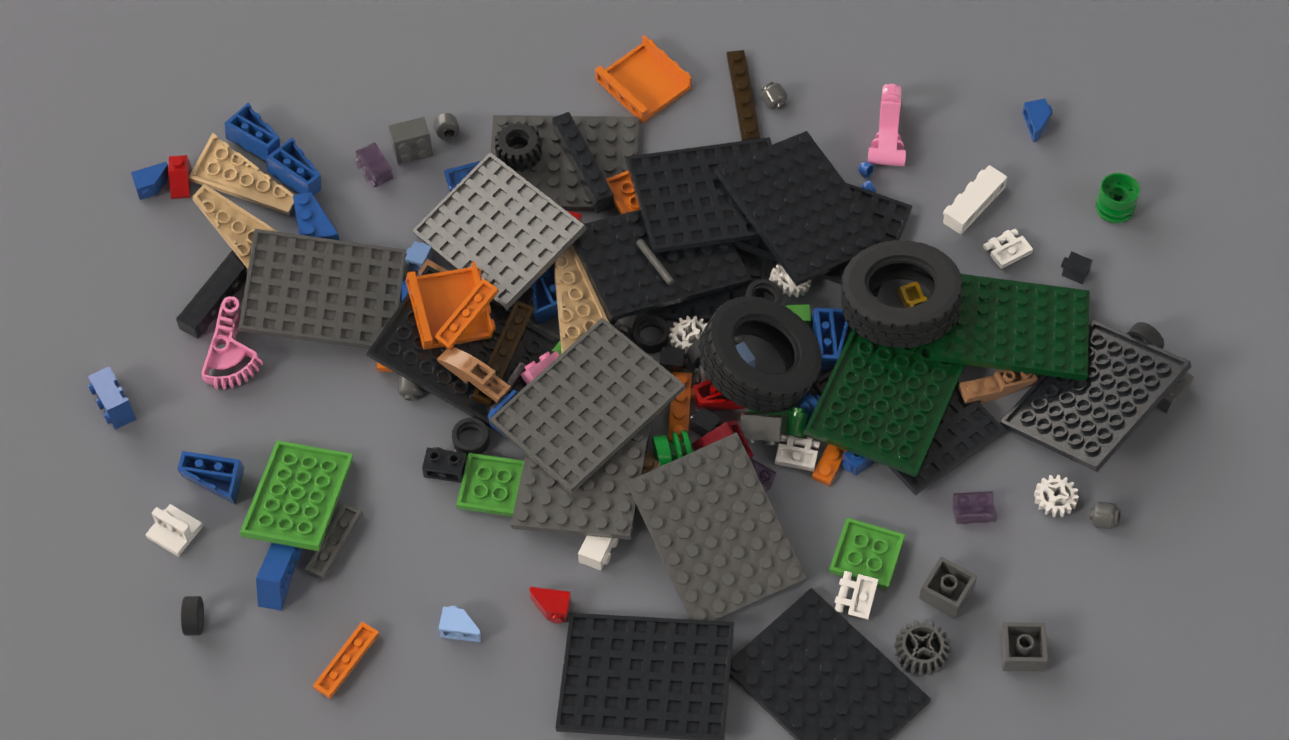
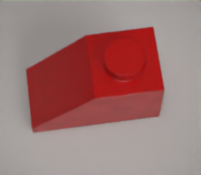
[168,155,191,199]
[529,587,571,624]

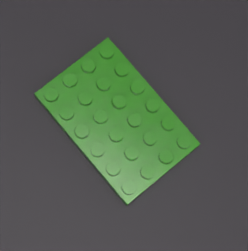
[240,440,353,551]

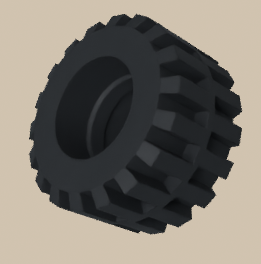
[495,122,542,172]

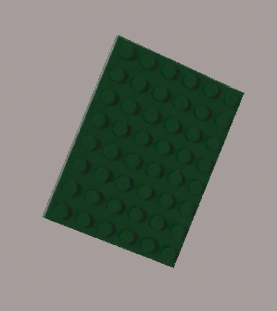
[929,274,1090,381]
[804,329,965,477]

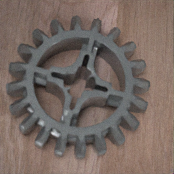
[894,620,951,676]

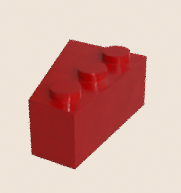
[691,380,746,411]

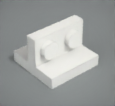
[145,504,203,557]

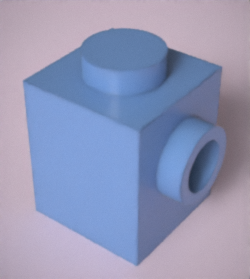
[405,241,433,273]

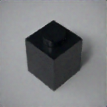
[1061,251,1093,285]
[659,347,688,375]
[690,406,721,437]

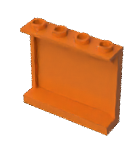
[595,35,692,124]
[406,261,495,350]

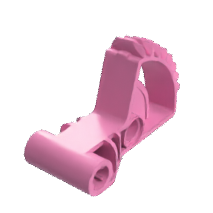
[868,84,906,166]
[202,296,263,390]

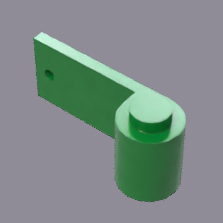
[749,407,808,437]

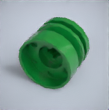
[1095,173,1140,223]
[652,430,694,467]

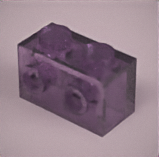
[355,142,394,188]

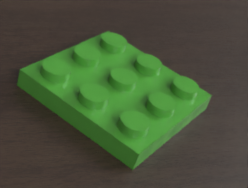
[456,453,524,517]
[829,517,905,590]

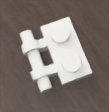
[983,229,1033,269]
[775,434,820,472]
[834,571,878,620]

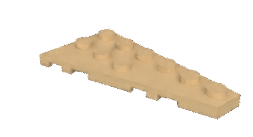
[188,133,295,216]
[193,184,278,269]
[554,245,609,353]

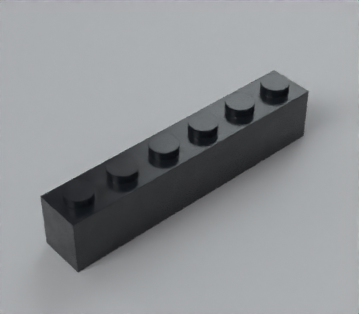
[552,112,614,214]
[176,250,248,339]

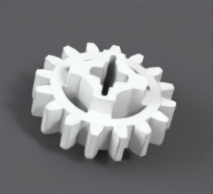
[769,264,812,298]
[669,316,708,354]
[1034,475,1079,517]

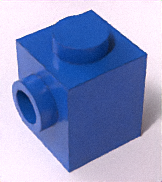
[842,451,873,476]

